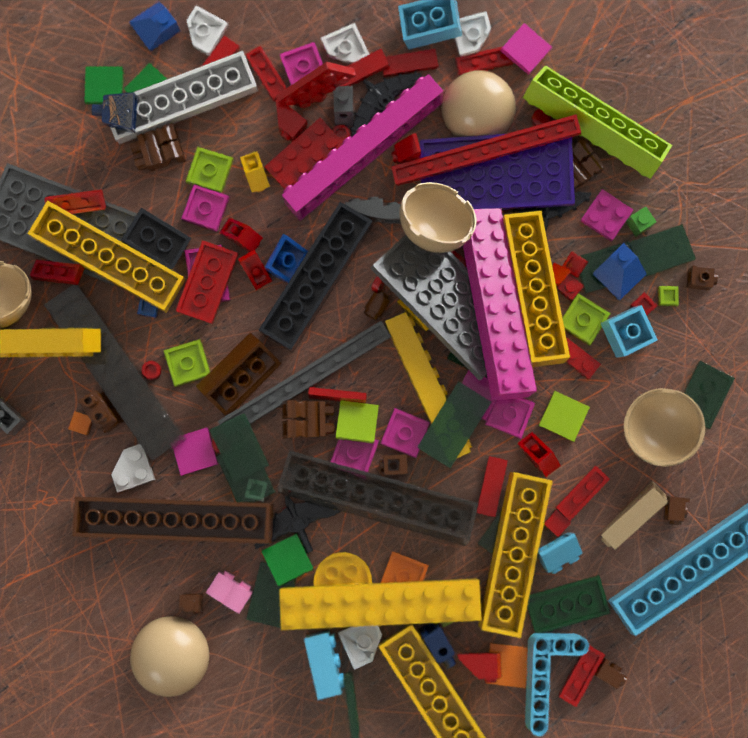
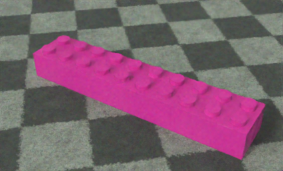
[282,74,443,221]
[463,208,537,400]

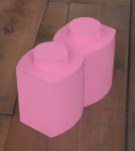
[206,571,253,614]

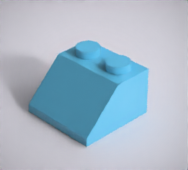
[537,532,583,574]

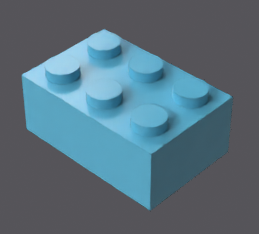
[398,0,462,49]
[304,629,346,700]

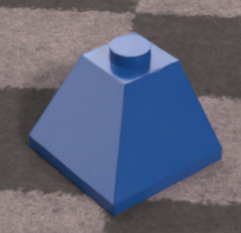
[129,2,180,52]
[593,243,646,301]

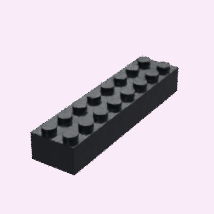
[259,201,373,353]

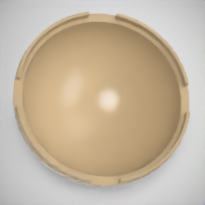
[441,70,516,137]
[400,182,476,253]
[0,261,32,329]
[624,388,705,467]
[130,616,209,697]

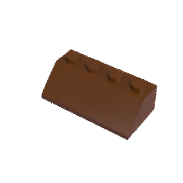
[196,332,282,416]

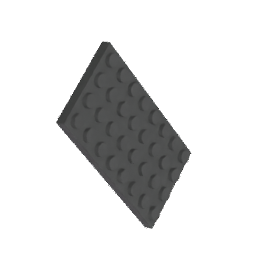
[0,163,137,287]
[370,235,487,381]

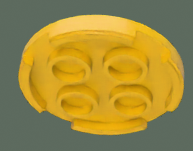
[313,552,372,586]

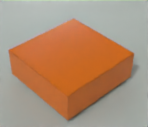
[68,411,92,435]

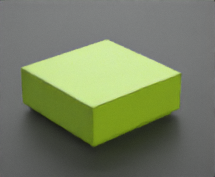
[658,286,679,306]

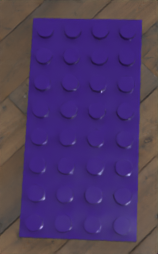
[420,134,575,210]

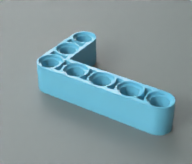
[525,633,589,736]

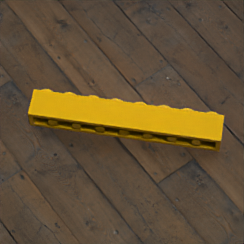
[385,312,472,462]

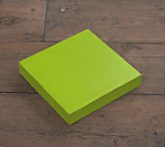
[186,147,234,193]
[562,293,611,346]
[163,339,210,387]
[538,391,590,442]
[335,400,379,444]

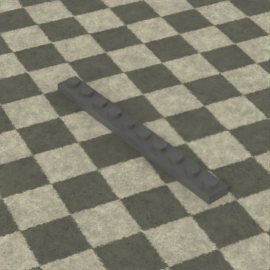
[218,321,391,438]

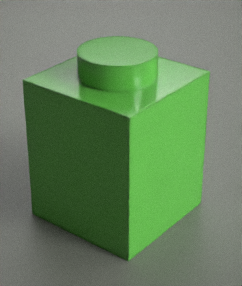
[626,207,656,237]

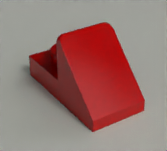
[238,250,272,290]
[552,263,584,301]

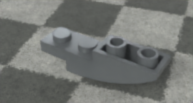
[345,197,401,224]

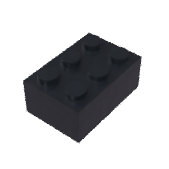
[121,208,191,270]

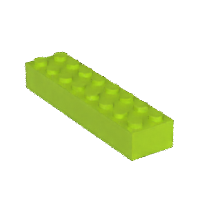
[523,65,672,179]

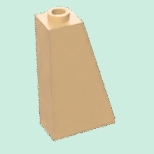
[601,481,668,549]

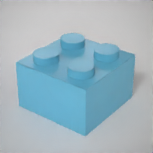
[600,305,658,358]

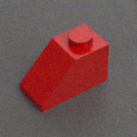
[276,100,308,142]
[391,133,421,165]
[219,217,263,252]
[517,432,561,477]
[458,653,502,683]

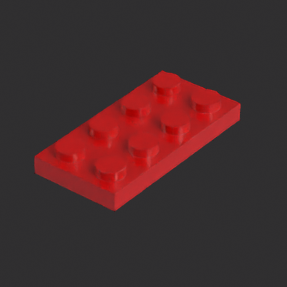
[276,62,356,108]
[264,117,342,190]
[176,240,239,325]

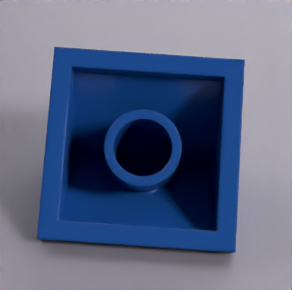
[265,234,308,283]

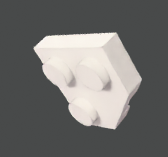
[187,6,229,55]
[455,12,491,57]
[321,23,369,64]
[111,443,155,493]
[338,625,382,670]

